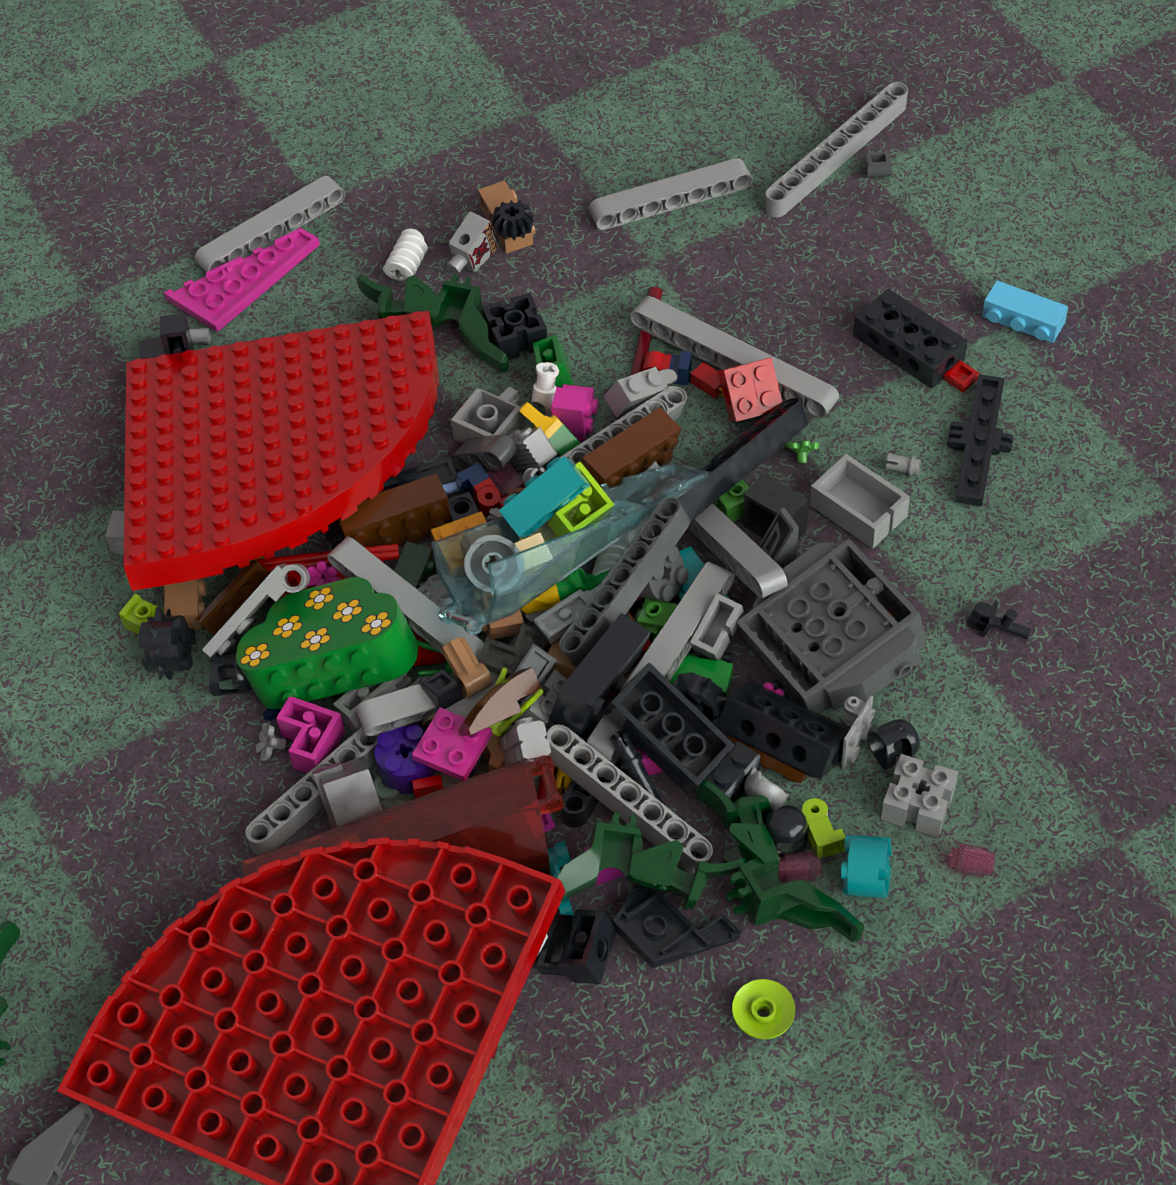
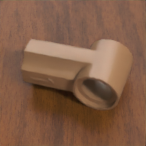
[441,637,493,698]

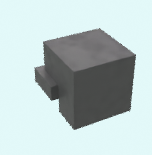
[312,756,383,828]

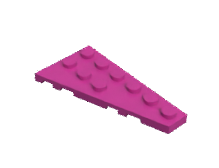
[163,228,320,332]

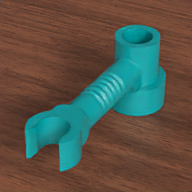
[541,841,574,915]

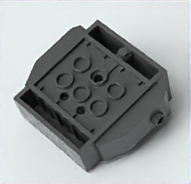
[736,538,927,714]

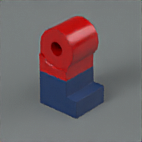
[642,351,692,385]
[456,462,500,516]

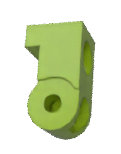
[802,798,846,860]

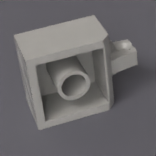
[451,387,526,444]

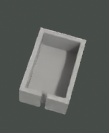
[810,454,910,549]

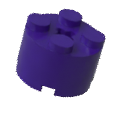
[375,725,436,794]

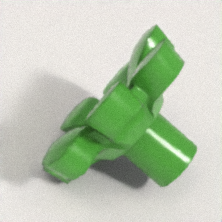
[785,441,819,463]

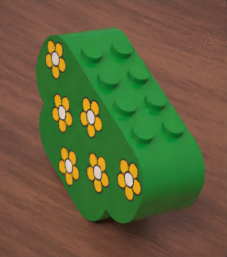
[236,577,418,709]

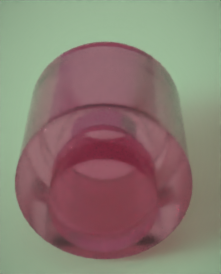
[949,842,995,878]
[778,851,822,883]

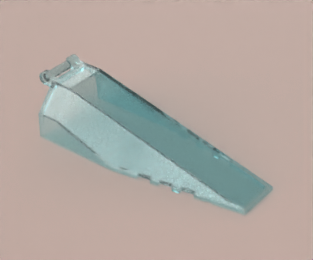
[432,462,709,635]

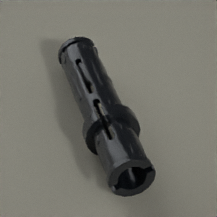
[609,730,665,805]

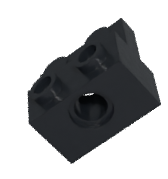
[536,909,616,984]

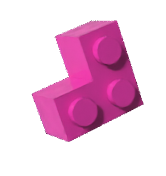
[551,384,599,443]
[276,697,345,773]

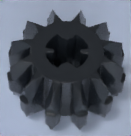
[492,199,534,241]

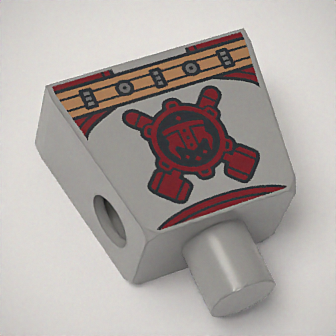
[447,211,498,274]

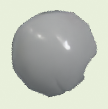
[744,768,789,809]

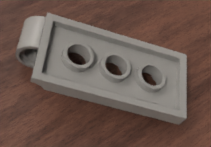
[202,563,310,657]

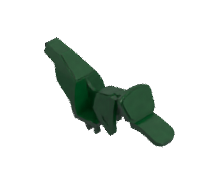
[356,274,509,372]
[695,780,865,942]
[557,812,747,911]

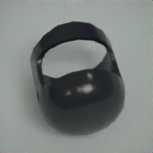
[209,654,252,696]
[868,719,920,771]
[764,804,808,860]

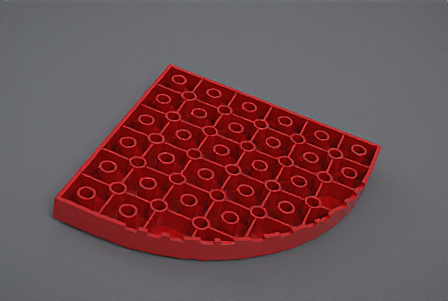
[123,311,439,591]
[57,838,566,1185]

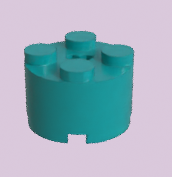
[841,835,892,898]

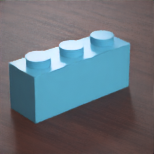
[982,281,1068,343]

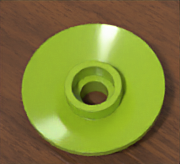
[732,979,795,1039]

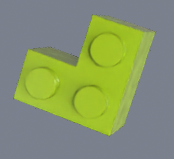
[548,462,615,546]

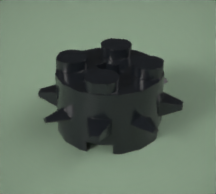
[138,607,196,680]
[672,672,727,727]

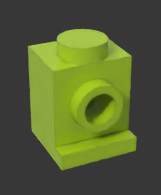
[119,593,164,635]

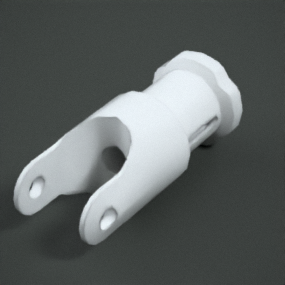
[531,362,559,417]

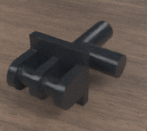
[967,601,1031,639]

